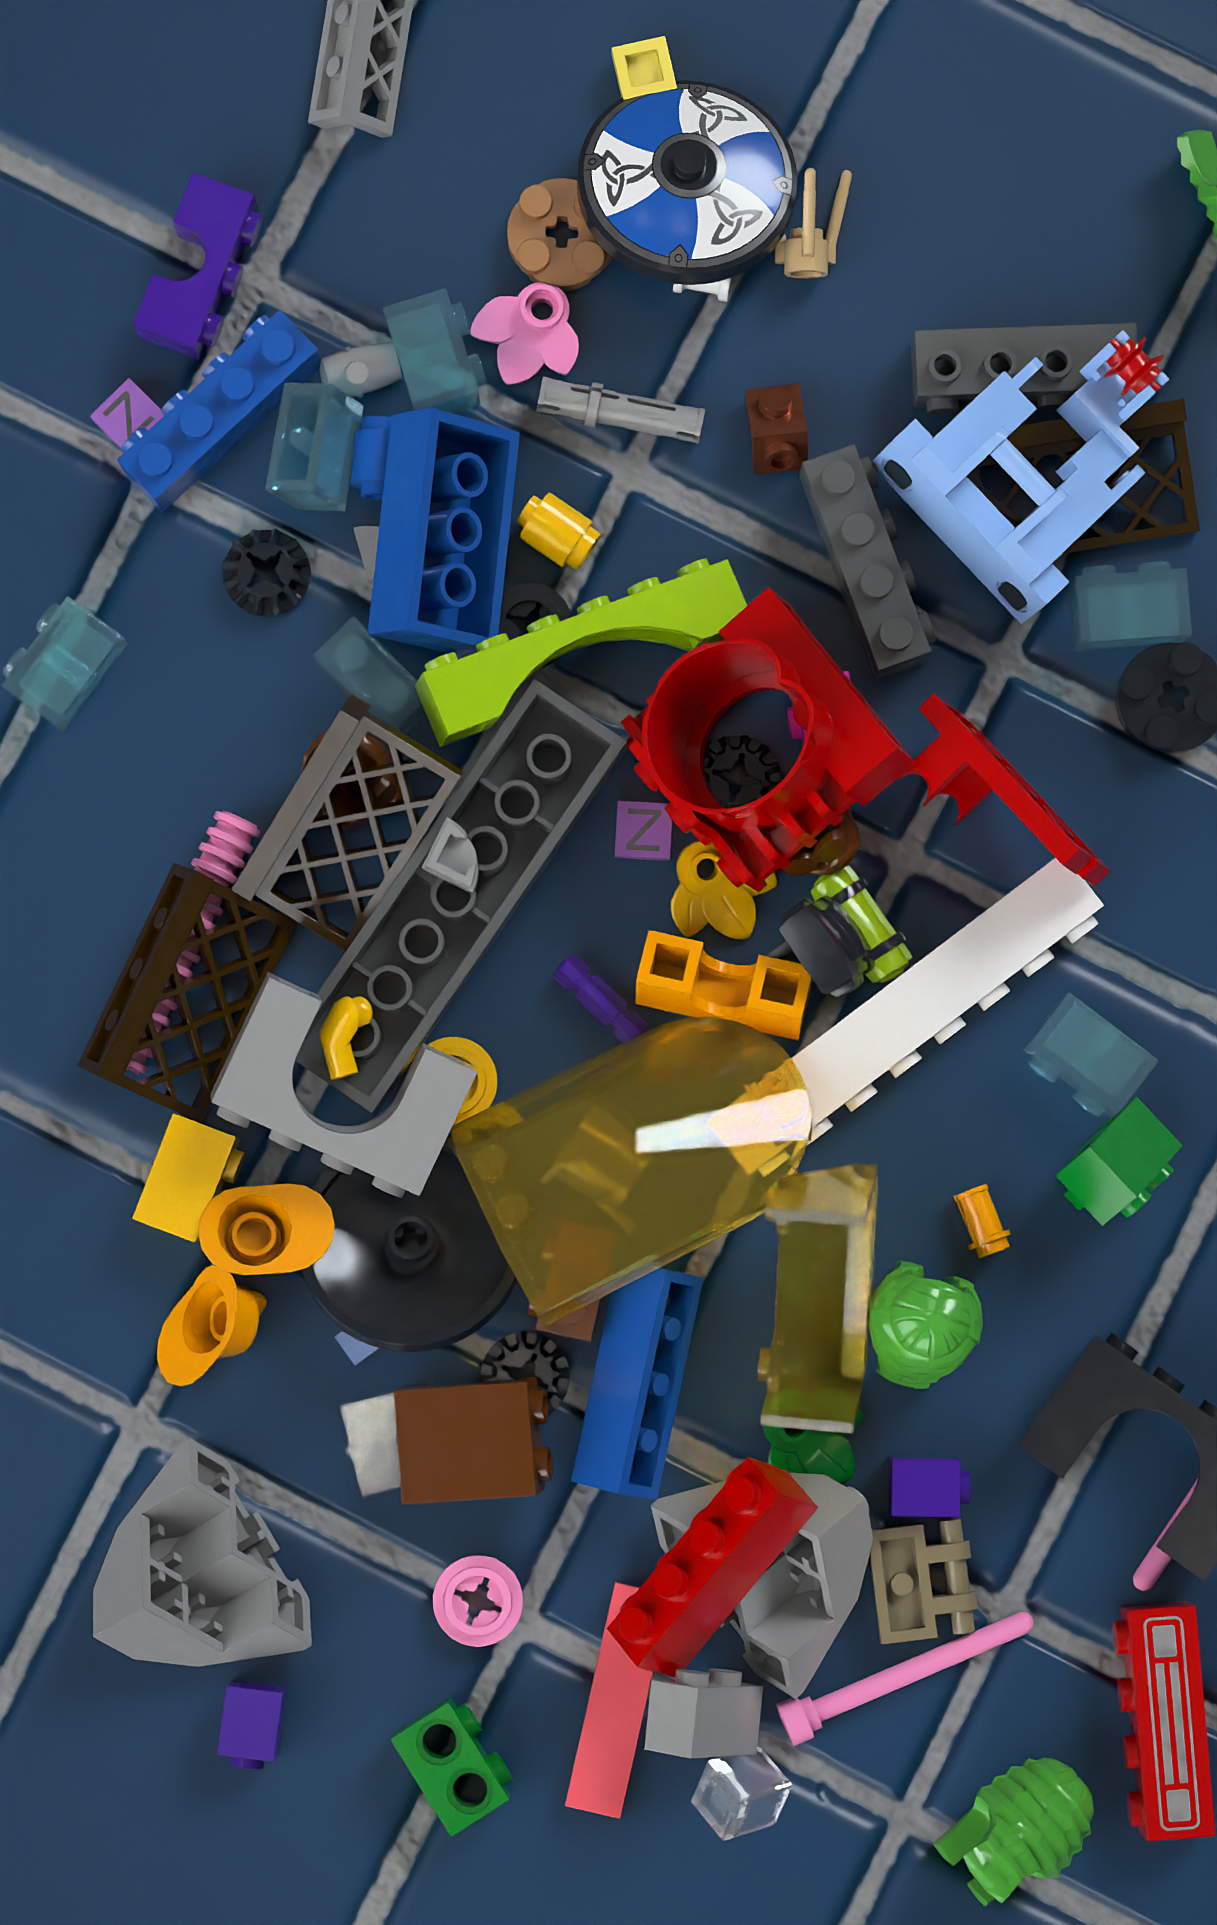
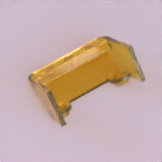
[758,1163,878,1434]

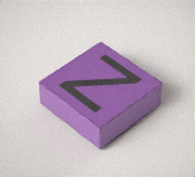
[90,378,164,449]
[614,801,672,861]

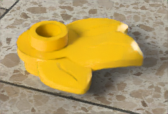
[670,840,777,940]

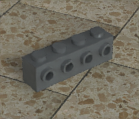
[911,323,1137,416]
[799,444,936,680]

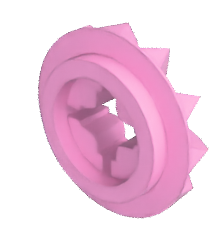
[433,1555,523,1647]

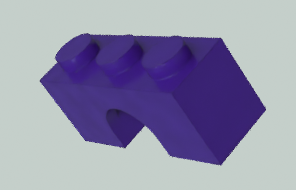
[133,172,263,360]

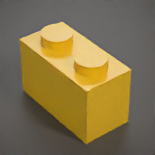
[132,1113,245,1243]

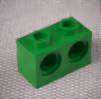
[390,1696,513,1837]

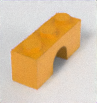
[635,930,812,1041]

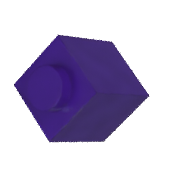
[888,1456,971,1517]
[217,1680,287,1769]

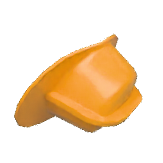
[198,1184,335,1275]
[157,1265,267,1387]

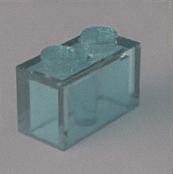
[383,288,487,413]
[265,383,363,511]
[1069,561,1192,651]
[1,596,128,732]
[313,616,426,734]
[1023,992,1159,1117]

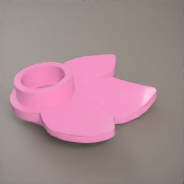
[470,282,579,385]

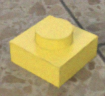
[611,36,677,100]

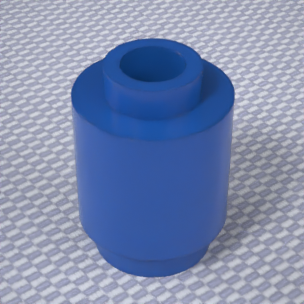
[350,416,391,500]

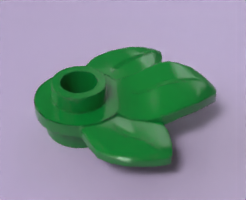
[762,1393,865,1483]

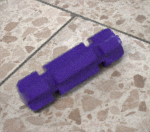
[553,954,649,1047]

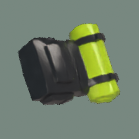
[767,865,912,997]

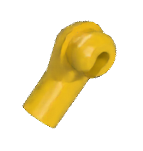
[319,996,373,1080]

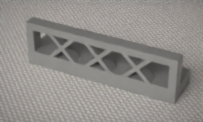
[308,0,414,138]

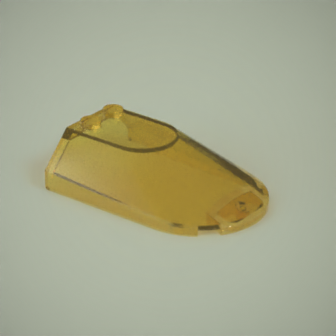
[451,1017,813,1325]

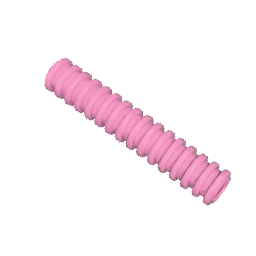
[127,810,261,1075]

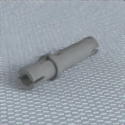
[536,376,705,444]

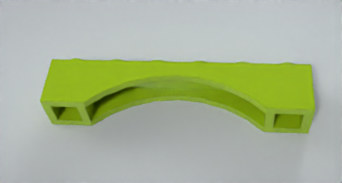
[414,558,747,747]

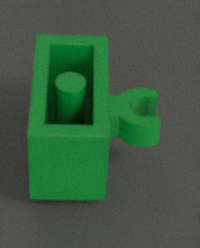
[1056,1096,1183,1226]

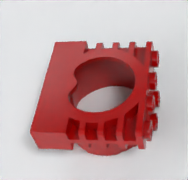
[620,587,916,892]

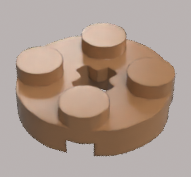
[507,178,613,291]

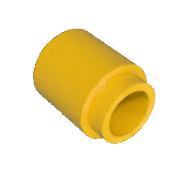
[516,492,602,570]

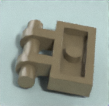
[869,1518,978,1644]

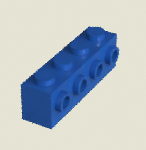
[117,310,321,513]
[571,1259,704,1500]

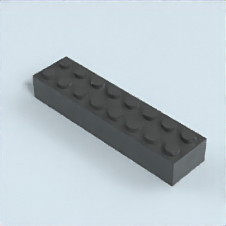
[295,679,627,1116]

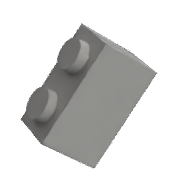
[644,1668,763,1759]

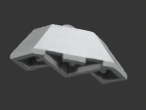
[93,1438,312,1667]
[651,1472,873,1699]

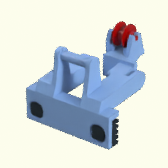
[871,330,1169,624]

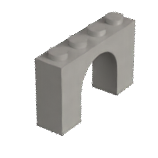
[210,972,477,1198]

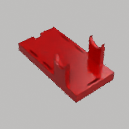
[898,693,1111,887]

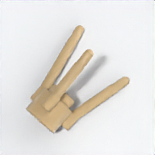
[775,168,852,279]

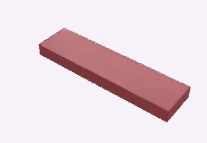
[565,1581,653,1819]

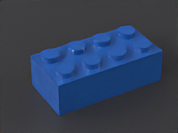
[368,407,520,655]

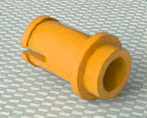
[953,1184,1011,1259]

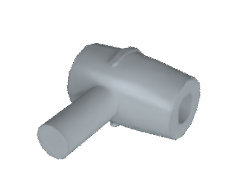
[320,341,402,401]

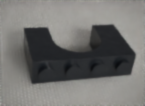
[1017,1333,1217,1581]

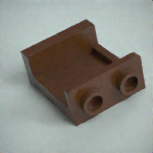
[393,1377,553,1505]

